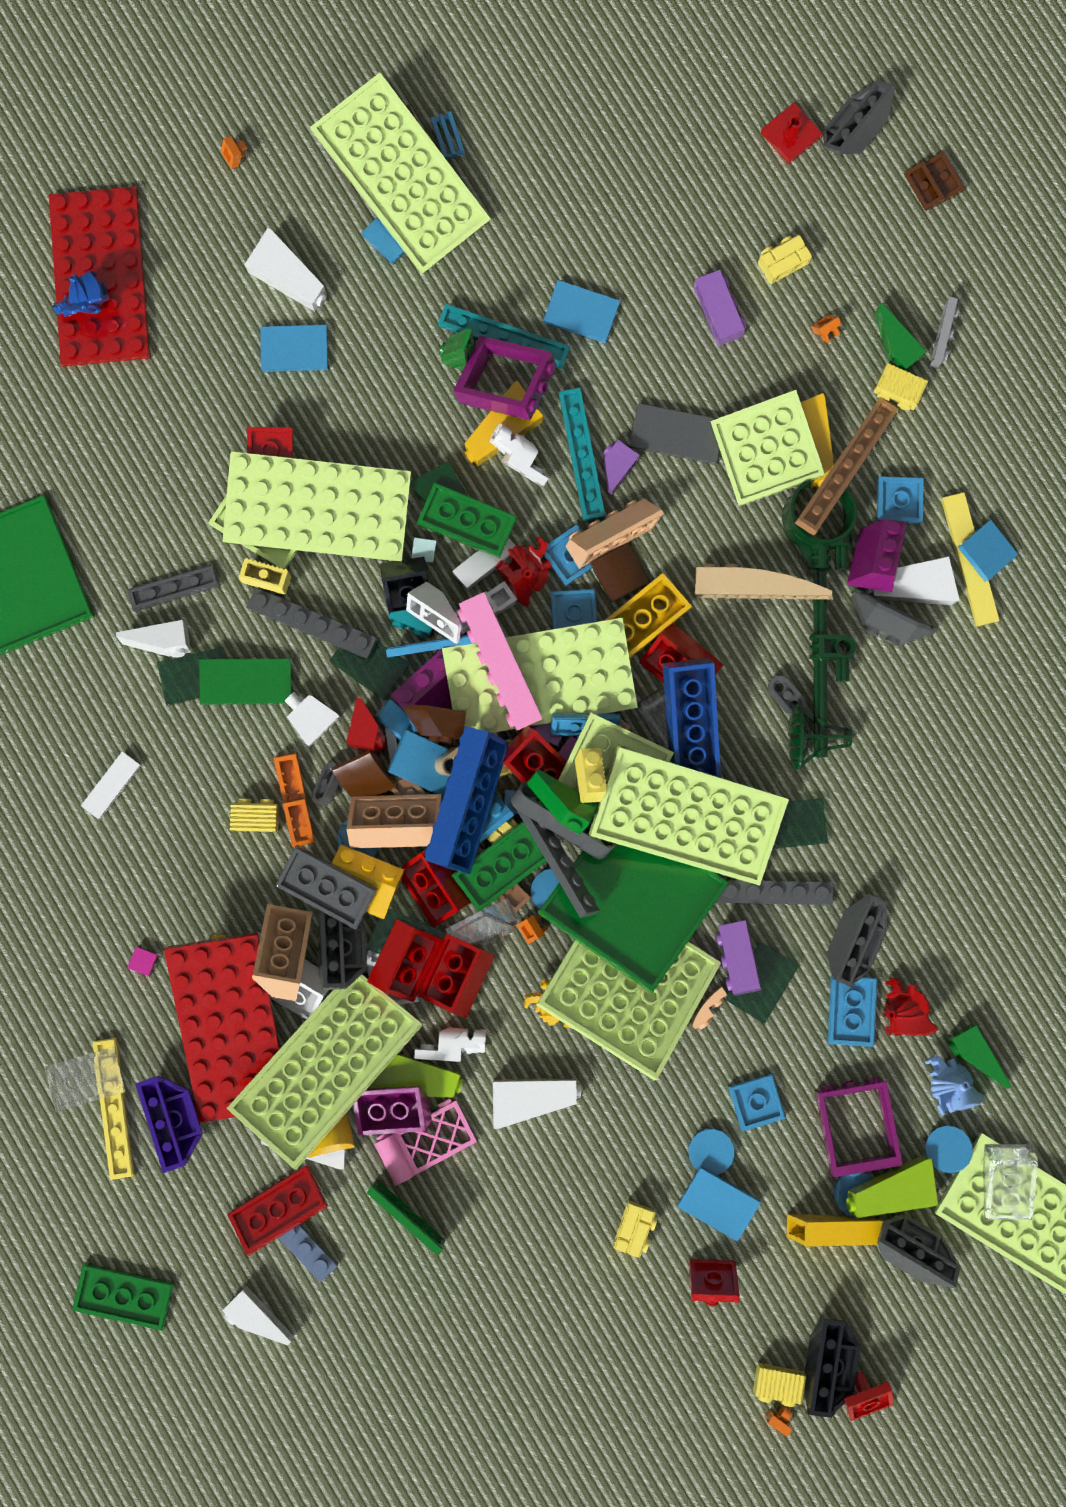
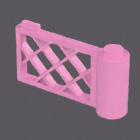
[374,1098,477,1186]

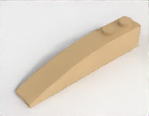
[695,564,834,600]

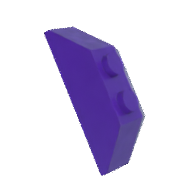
[135,1076,203,1173]

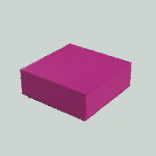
[127,946,158,976]

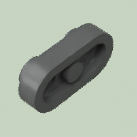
[768,676,806,716]
[312,761,339,806]

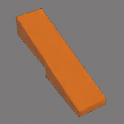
[273,752,315,847]

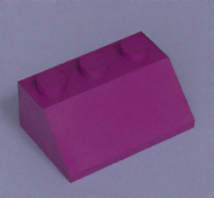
[847,519,907,592]
[390,650,452,712]
[353,1086,432,1135]

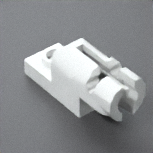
[489,424,548,486]
[414,1027,486,1062]

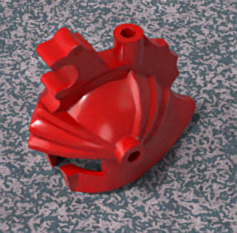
[495,537,552,607]
[883,978,938,1036]

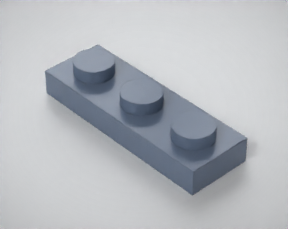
[279,1224,338,1283]

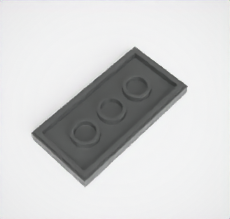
[629,403,719,465]
[275,845,378,930]

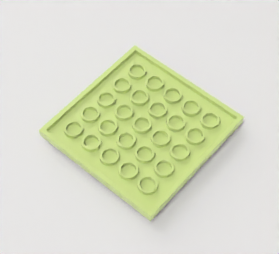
[536,940,721,1081]

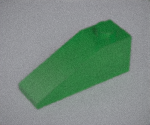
[874,303,927,371]
[439,328,474,371]
[527,769,598,835]
[947,1024,1012,1089]

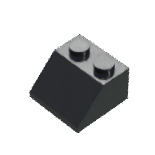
[380,557,429,614]

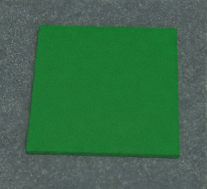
[0,494,95,656]
[538,844,729,994]

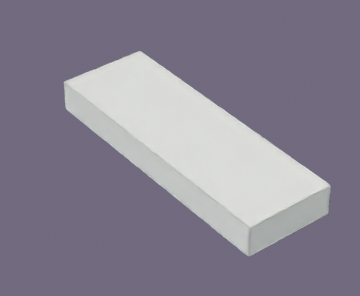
[81,752,142,819]

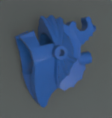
[52,270,110,317]

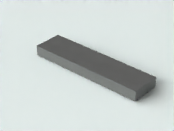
[127,564,220,612]

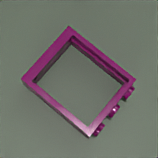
[453,336,556,421]
[815,1076,903,1177]

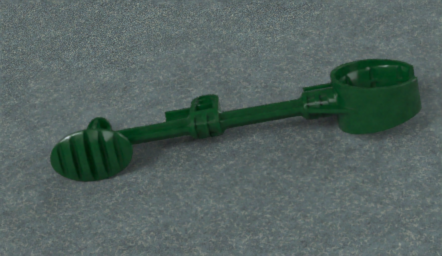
[782,480,857,770]

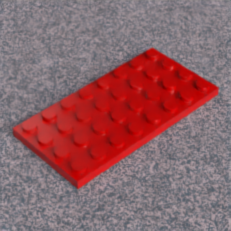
[49,186,150,367]
[164,932,280,1123]

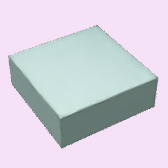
[411,538,437,564]

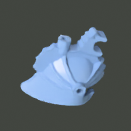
[925,1055,985,1115]

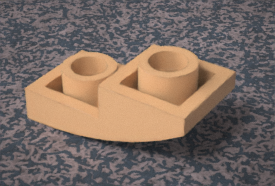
[691,986,727,1030]

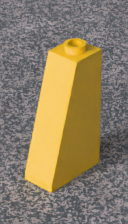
[464,380,543,467]
[800,393,834,488]
[787,1214,883,1247]

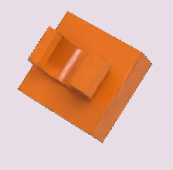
[221,136,247,169]
[811,314,842,343]
[517,915,548,944]
[765,1405,793,1437]

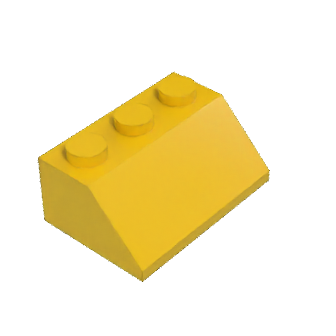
[332,844,404,919]

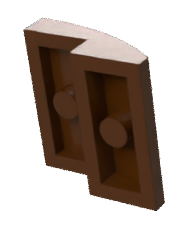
[904,151,965,211]
[590,543,649,603]
[332,750,396,797]

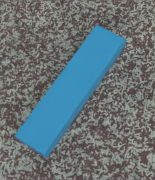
[386,634,477,658]

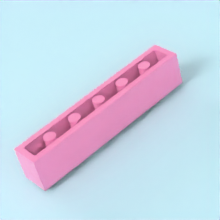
[457,592,542,730]

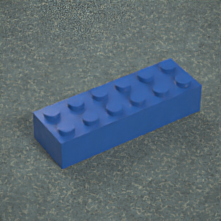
[662,658,721,778]
[424,726,510,874]

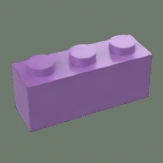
[693,270,746,346]
[716,920,762,996]

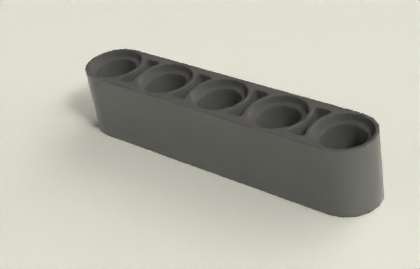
[511,781,616,859]

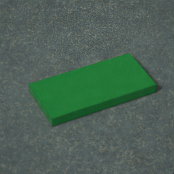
[417,482,517,559]
[199,659,291,705]
[452,822,547,912]
[367,1180,445,1256]
[72,1263,175,1331]

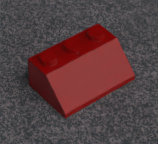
[639,623,724,683]
[346,698,387,755]
[502,726,567,783]
[401,850,472,928]
[367,919,443,1002]
[418,933,495,1018]

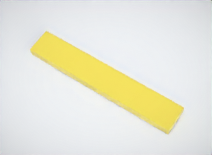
[941,493,1000,627]
[93,1038,135,1180]

